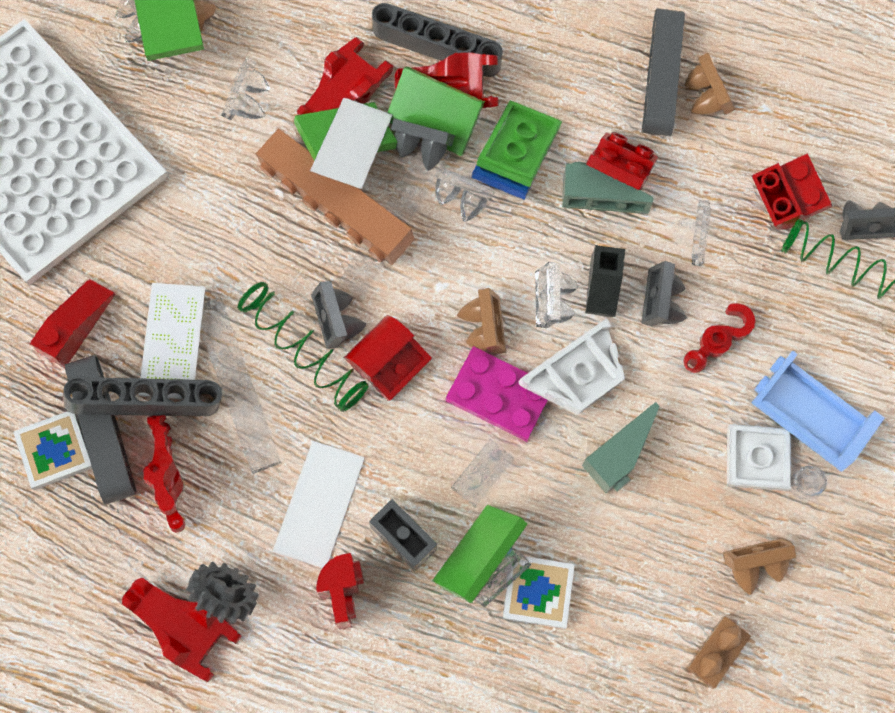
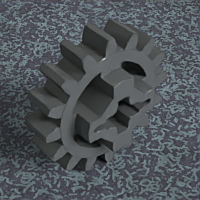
[186,562,259,624]

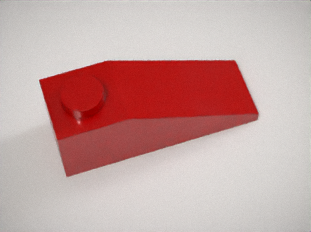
[29,279,116,368]

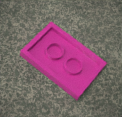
[445,346,548,442]

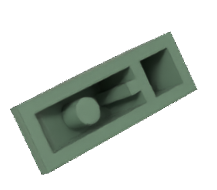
[562,162,653,214]
[582,402,660,493]

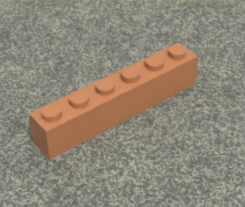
[255,128,415,266]

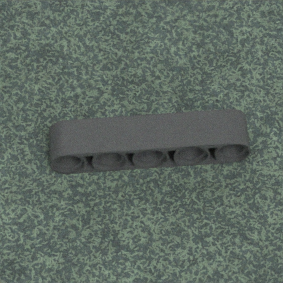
[372,3,503,77]
[642,8,685,137]
[65,355,137,505]
[63,377,222,416]

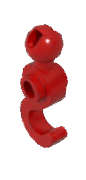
[683,303,756,373]

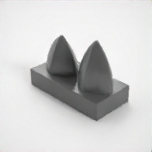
[391,119,455,171]
[840,200,895,240]
[641,261,687,327]
[311,281,366,349]

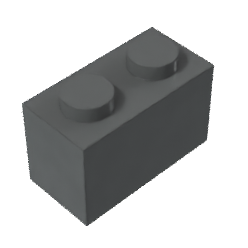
[369,499,437,572]

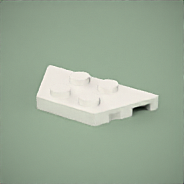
[518,318,625,415]

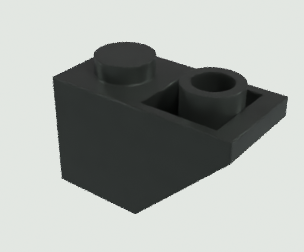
[585,245,625,317]

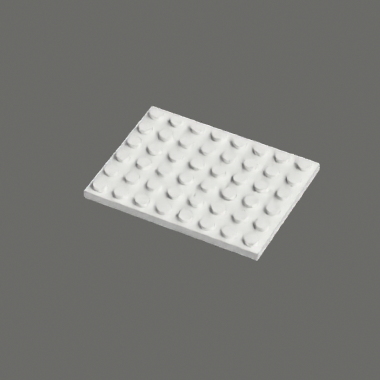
[0,19,169,286]

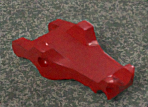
[297,37,394,115]
[395,52,499,108]
[143,415,186,533]
[122,578,242,682]

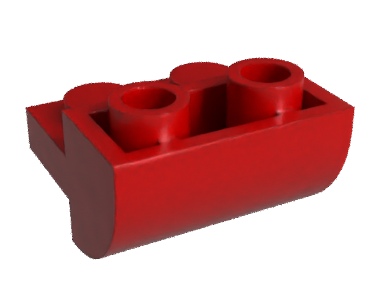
[586,132,658,190]
[751,153,832,230]
[343,315,432,401]
[316,553,364,630]

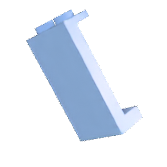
[751,351,885,472]

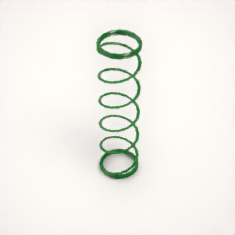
[781,219,895,299]
[237,282,369,412]

